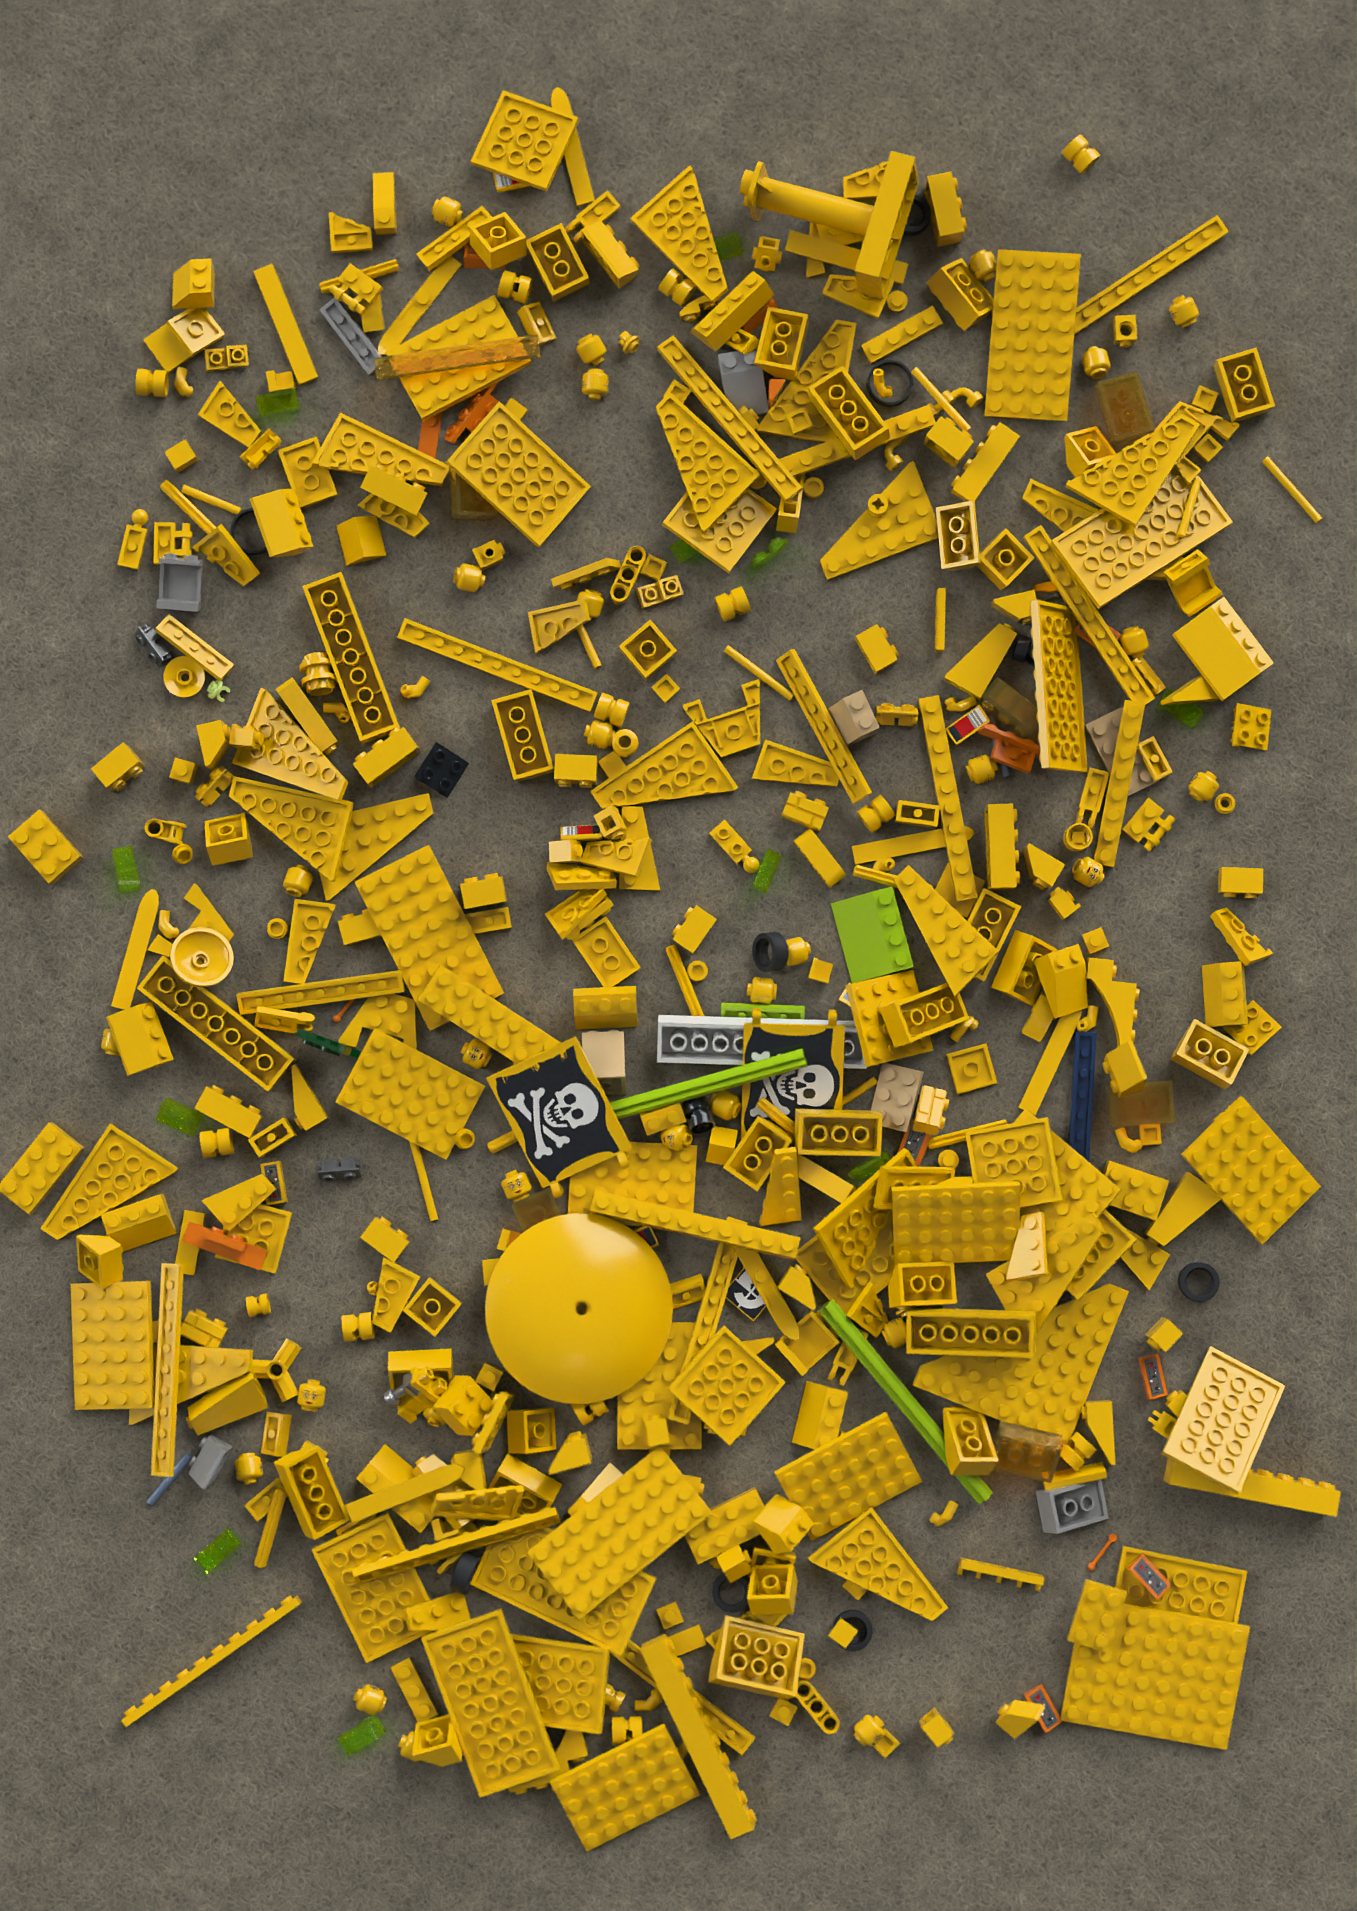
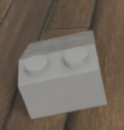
[718,348,769,416]
[188,1435,233,1490]
[1036,1479,1109,1534]

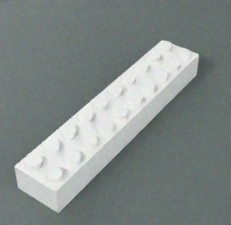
[657,1015,866,1069]

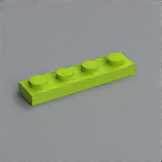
[721,1003,805,1019]

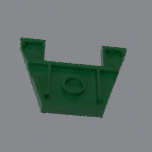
[296,1028,361,1059]

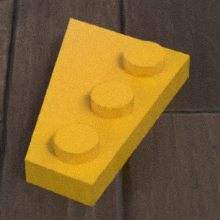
[198,381,262,448]

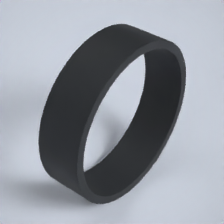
[867,360,913,407]
[230,508,267,555]

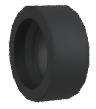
[903,195,931,236]
[752,932,788,972]
[1178,1262,1220,1302]
[450,1552,480,1595]
[712,1573,750,1613]
[832,1609,873,1652]

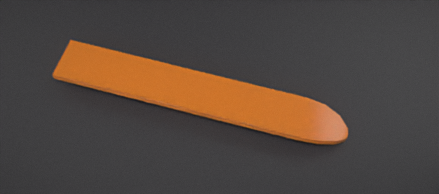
[418,412,442,458]

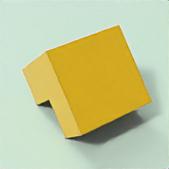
[706,1126,738,1165]

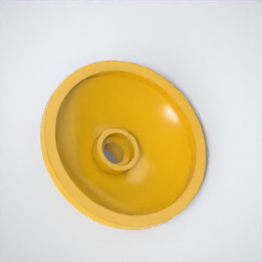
[170,927,234,987]

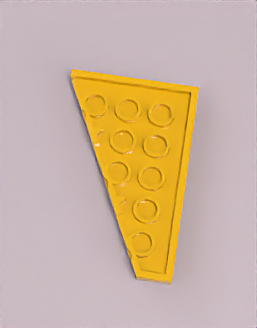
[814,1148,917,1289]
[807,1507,948,1621]

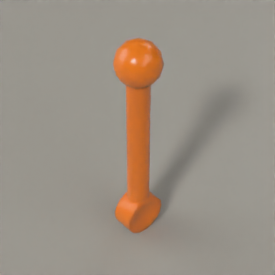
[333,999,355,1023]
[1087,1534,1117,1571]

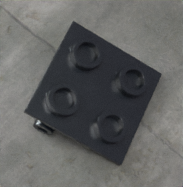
[414,742,469,798]

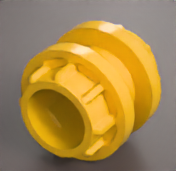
[299,652,338,696]

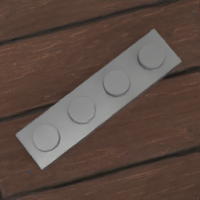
[320,298,386,376]

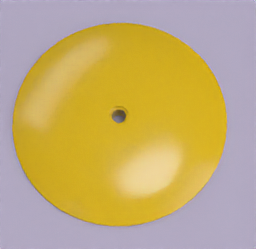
[485,1213,673,1404]

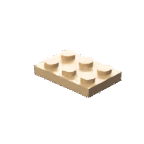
[871,1063,924,1133]

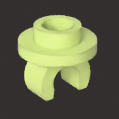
[207,680,230,702]

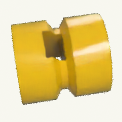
[1062,134,1101,174]
[658,268,696,307]
[497,270,533,304]
[135,369,169,397]
[714,586,751,622]
[594,693,630,728]
[856,795,896,833]
[1063,823,1093,852]
[200,1127,234,1159]
[342,1312,375,1342]
[571,1400,609,1426]
[1057,1431,1097,1472]
[612,1716,642,1745]

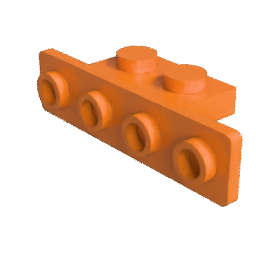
[444,382,499,444]
[977,724,1041,774]
[182,1222,267,1270]

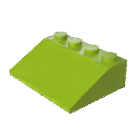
[831,886,914,983]

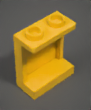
[1163,549,1223,617]
[774,1310,840,1376]

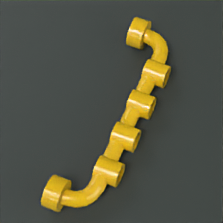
[884,388,984,472]

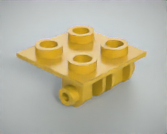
[1230,703,1271,751]
[1223,1000,1282,1056]

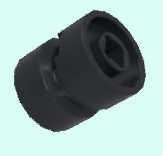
[1012,634,1035,667]
[682,1096,716,1134]

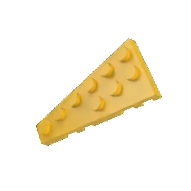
[312,413,451,487]
[894,865,999,996]

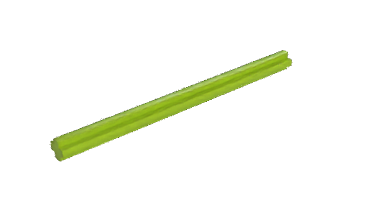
[610,1049,807,1119]
[818,1299,993,1505]

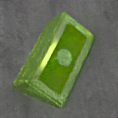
[713,231,744,262]
[255,388,300,417]
[753,849,781,893]
[156,1097,204,1137]
[848,1150,892,1181]

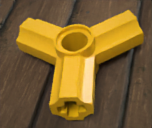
[252,1338,302,1402]

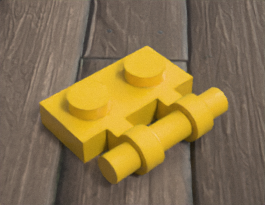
[329,263,383,315]
[153,522,192,565]
[1122,797,1176,852]

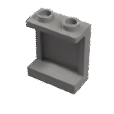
[156,553,203,612]

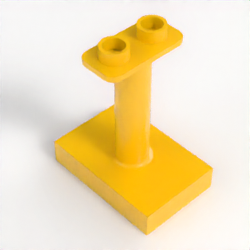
[739,151,919,299]

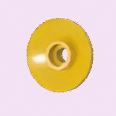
[163,656,205,698]

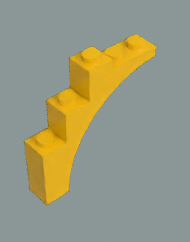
[509,1729,588,1794]

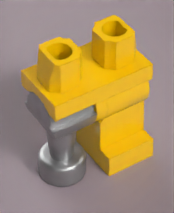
[384,1366,447,1424]

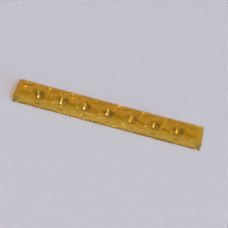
[374,335,541,380]

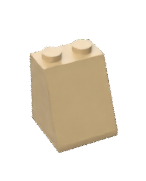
[827,690,880,747]
[582,1030,626,1095]

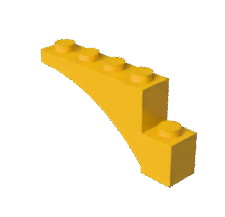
[1086,958,1139,1048]

